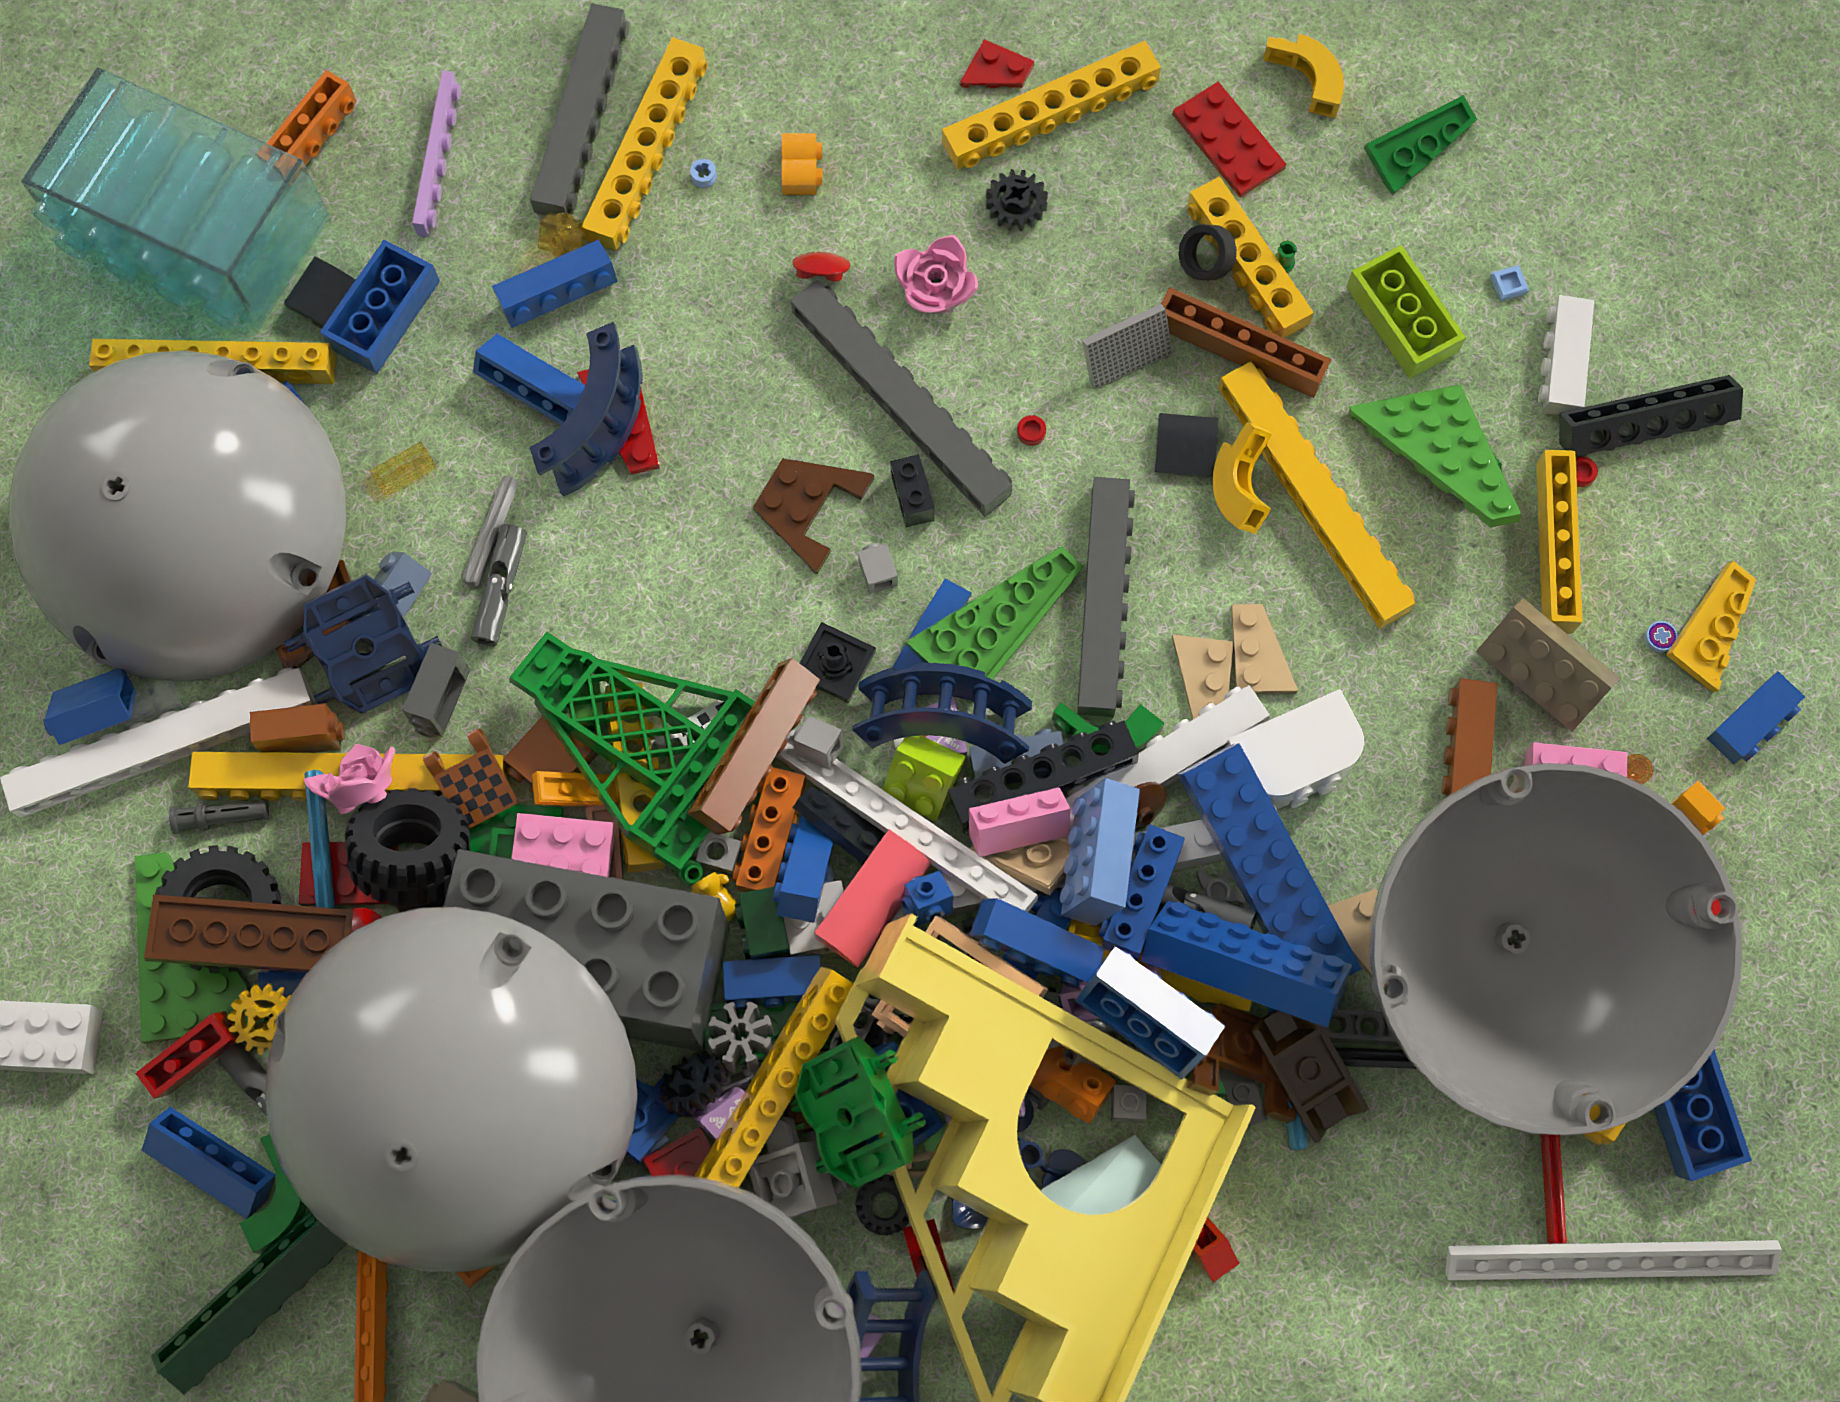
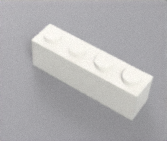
[1538,295,1594,415]

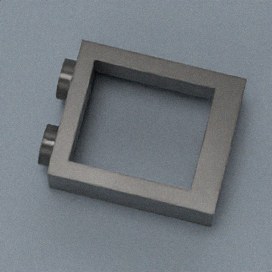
[402,643,470,738]

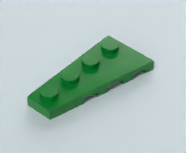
[1364,95,1477,195]

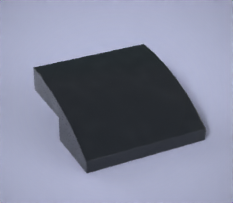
[284,256,356,328]
[1154,413,1218,477]

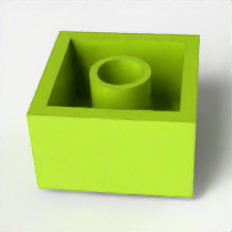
[882,736,966,822]

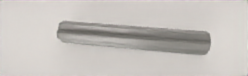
[463,475,518,587]

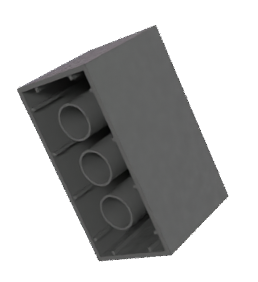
[444,849,730,1052]

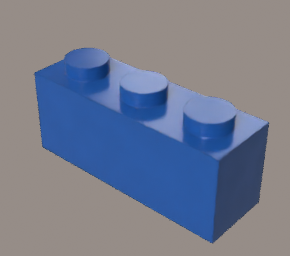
[1706,671,1805,764]
[723,955,820,1010]

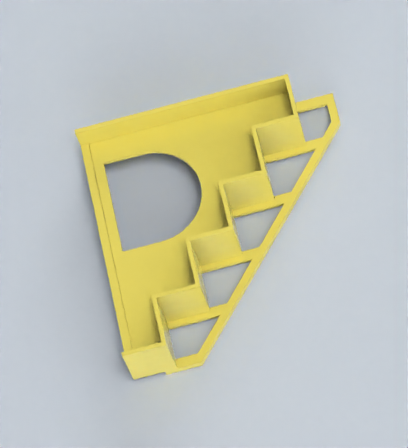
[835,914,1256,1402]

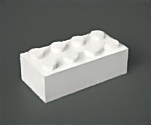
[0,1001,103,1074]

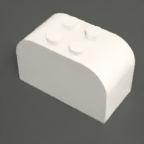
[1224,689,1364,809]

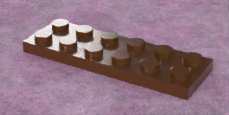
[144,894,354,973]

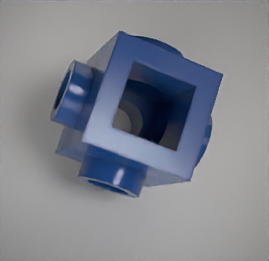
[901,870,954,926]

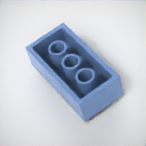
[1060,778,1140,926]

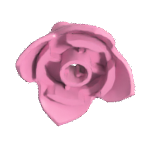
[894,235,978,313]
[304,744,395,814]

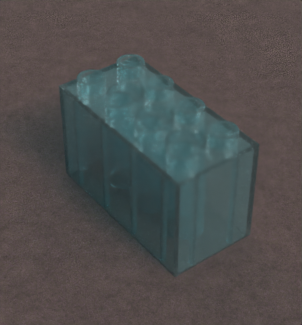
[21,67,330,330]

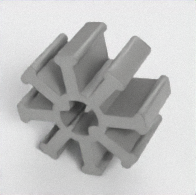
[708,1002,774,1073]

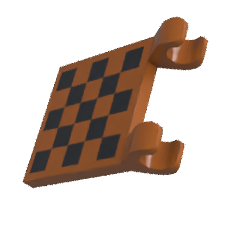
[423,728,519,828]

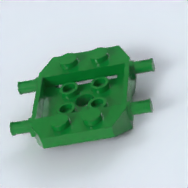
[789,1036,926,1188]

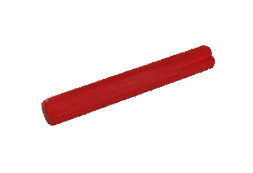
[1540,1134,1567,1244]

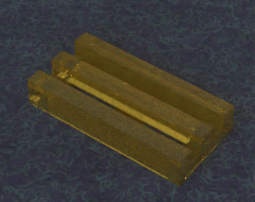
[369,441,437,497]

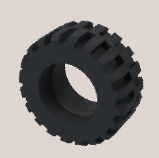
[345,788,470,907]
[155,845,281,973]

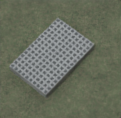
[1082,304,1172,389]

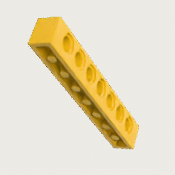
[581,37,708,251]
[942,41,1161,170]
[89,339,337,384]
[694,967,853,1188]

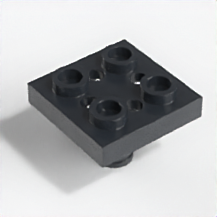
[800,622,876,703]

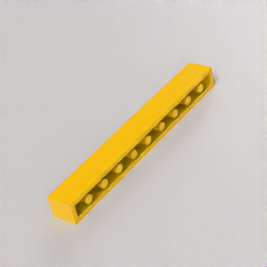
[1218,361,1415,629]
[188,752,508,801]

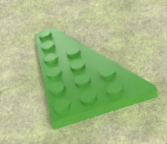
[1349,385,1521,528]
[135,852,268,1044]

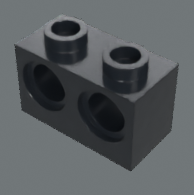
[890,454,935,528]

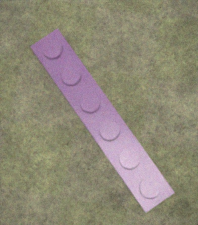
[412,71,461,237]

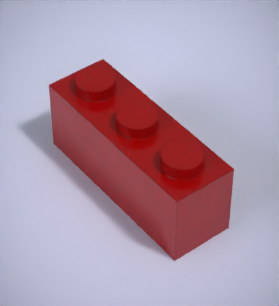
[135,1011,239,1099]

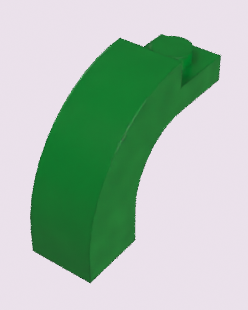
[1052,702,1164,756]
[239,1134,307,1254]

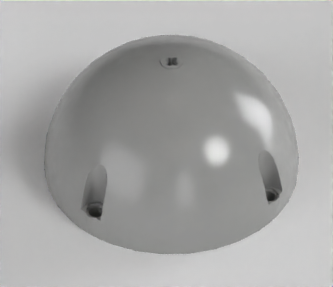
[9,350,346,682]
[1369,763,1742,1135]
[265,907,637,1272]
[476,1175,862,1402]

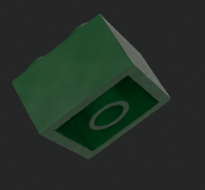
[735,887,791,960]

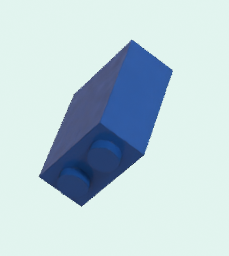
[43,668,137,745]

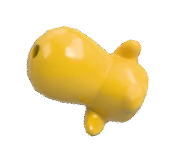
[691,872,737,922]

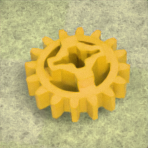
[228,983,291,1055]

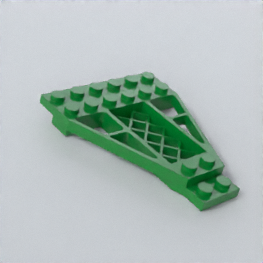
[509,631,755,873]

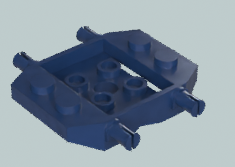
[284,573,443,714]

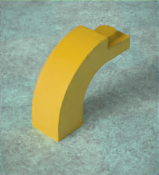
[1263,34,1344,118]
[1213,422,1272,534]

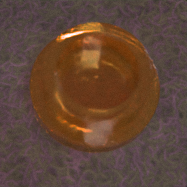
[1627,754,1653,784]

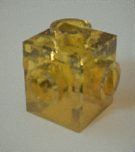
[538,212,585,257]

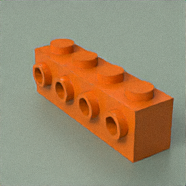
[257,70,357,186]
[732,767,807,892]
[1030,1045,1116,1124]

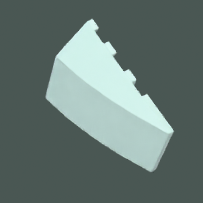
[1040,1135,1161,1215]

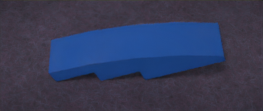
[892,578,972,671]

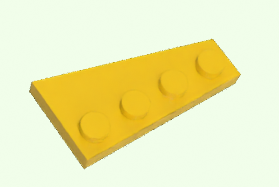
[1666,561,1756,692]

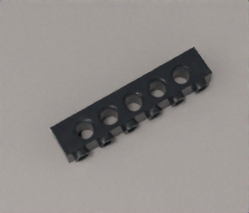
[1559,375,1744,457]
[948,720,1139,831]

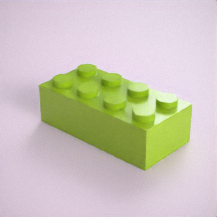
[1346,244,1466,379]

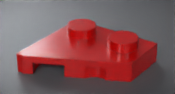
[960,39,1035,88]

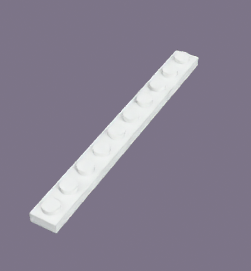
[775,730,1037,912]
[1446,1240,1782,1280]

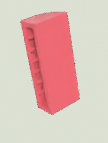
[814,829,931,968]

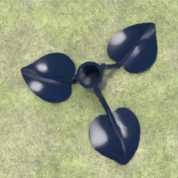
[952,1095,1088,1229]

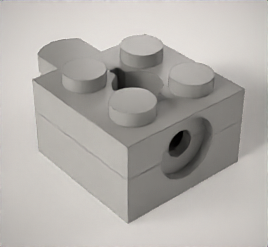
[749,1117,838,1219]

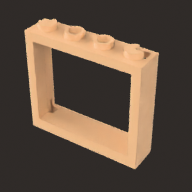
[871,916,1048,1037]

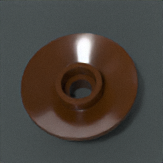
[1135,782,1167,831]

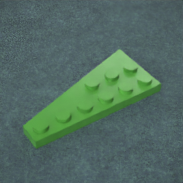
[903,546,1084,704]

